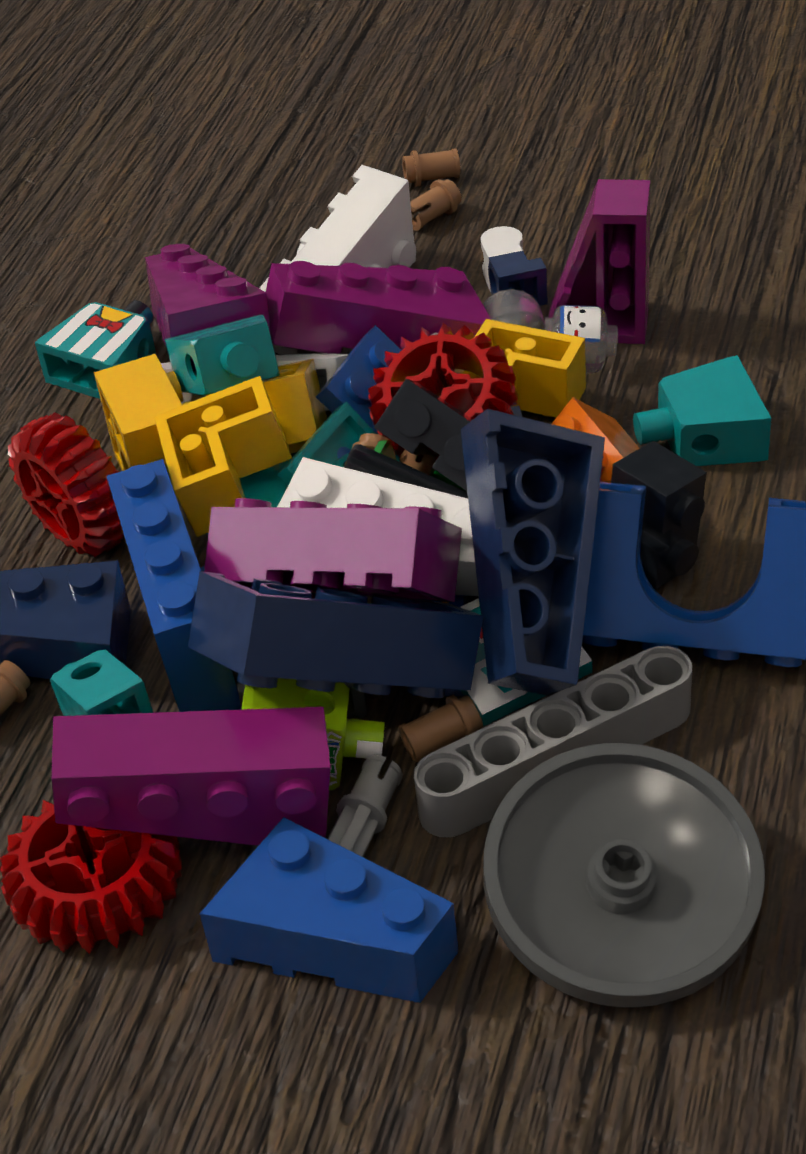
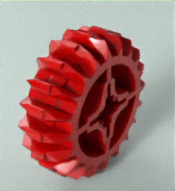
[368,322,518,463]
[8,412,125,557]
[0,800,182,954]

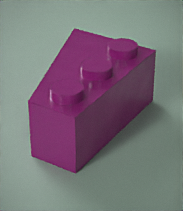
[546,179,650,344]

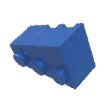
[200,817,459,1003]

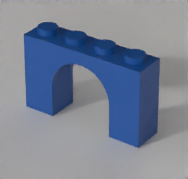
[107,459,242,712]
[582,482,806,667]

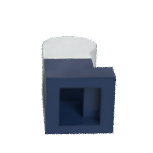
[481,226,548,314]

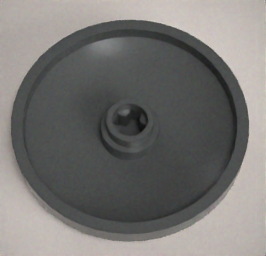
[483,743,765,1007]

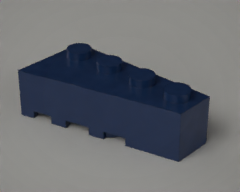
[188,571,484,698]

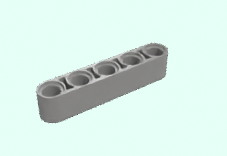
[414,646,692,837]

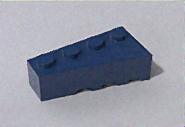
[461,409,605,695]
[0,560,131,679]

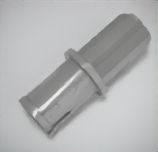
[327,755,403,857]

